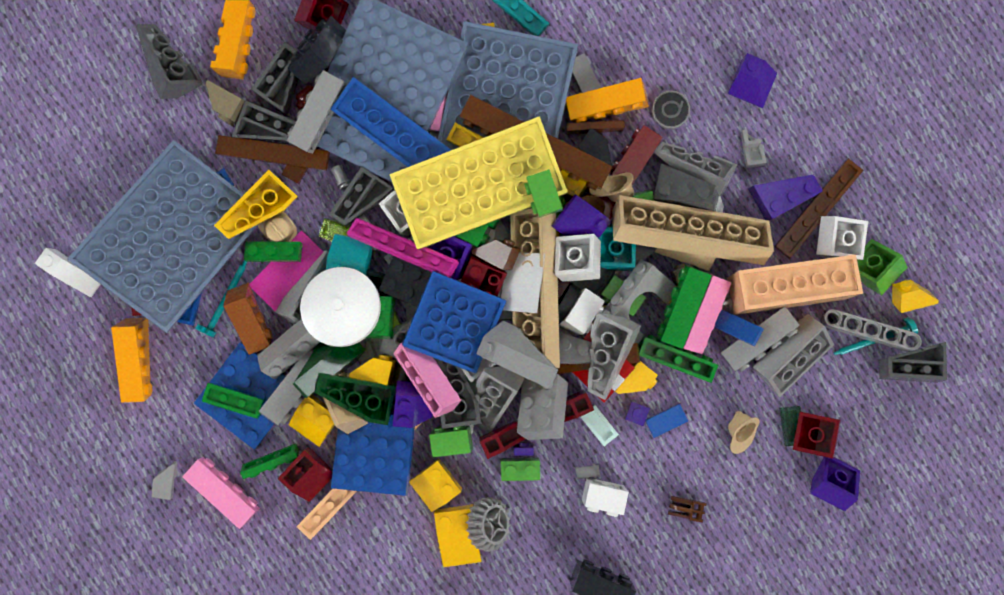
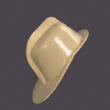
[590,172,634,202]
[258,211,297,242]
[728,411,760,454]

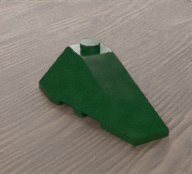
[293,342,366,399]
[314,373,396,425]

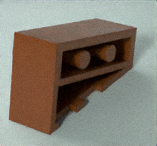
[223,282,273,355]

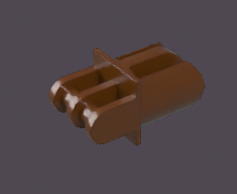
[668,496,707,523]

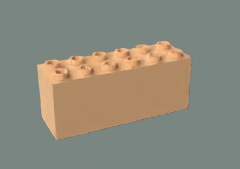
[727,254,863,315]

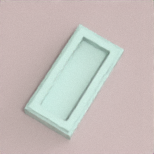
[581,404,619,446]

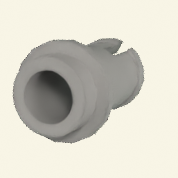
[331,165,351,190]
[576,463,600,480]

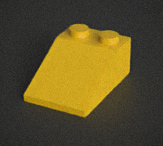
[434,504,481,567]

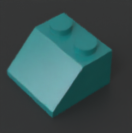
[598,227,636,271]
[326,234,372,276]

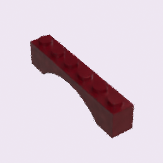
[479,389,594,459]

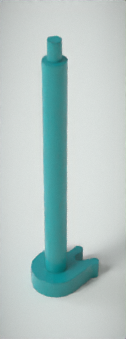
[195,260,247,337]
[834,317,918,356]

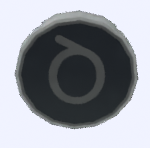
[651,91,690,129]

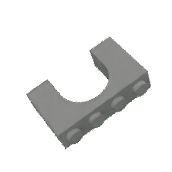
[602,259,677,344]

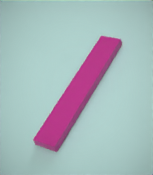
[347,217,459,278]

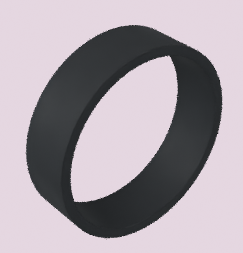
[558,282,581,324]

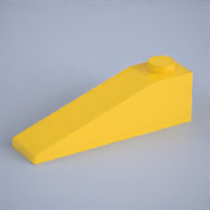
[214,170,298,239]

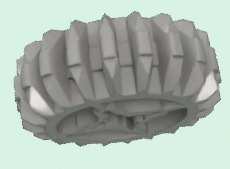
[465,497,511,552]

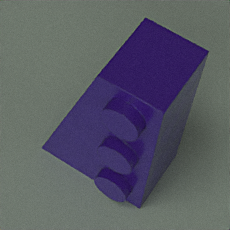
[748,174,823,220]

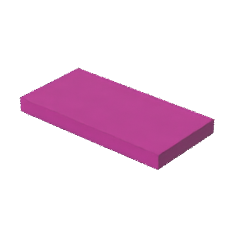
[250,230,324,311]

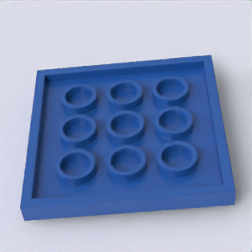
[402,270,506,374]
[193,342,286,450]
[331,415,415,496]

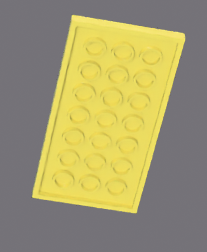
[389,116,568,250]

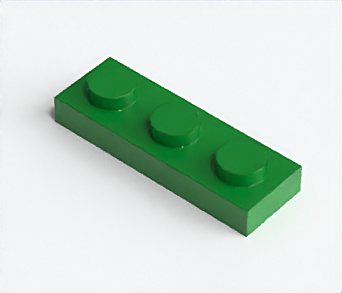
[244,241,303,262]
[202,382,265,419]
[240,443,299,479]

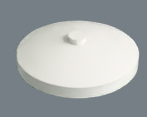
[300,267,381,347]

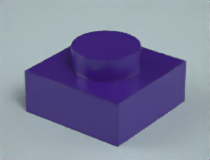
[625,401,650,426]
[514,442,534,456]

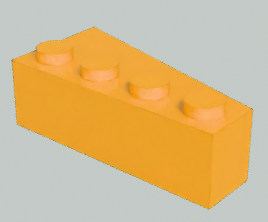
[210,0,256,80]
[566,78,649,123]
[111,318,152,403]

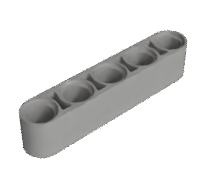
[821,309,922,352]

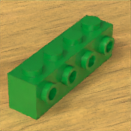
[656,265,712,349]
[638,334,718,383]

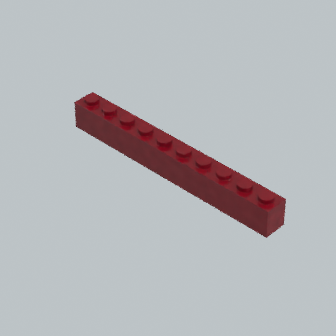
[558,125,663,299]

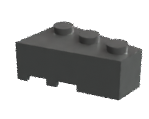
[329,166,395,228]

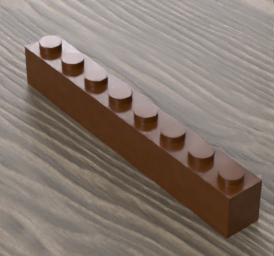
[460,95,612,191]

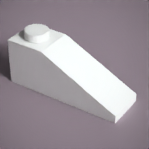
[35,248,101,297]

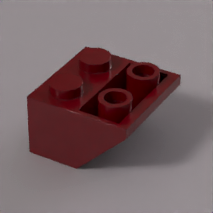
[461,254,507,296]
[277,447,333,502]

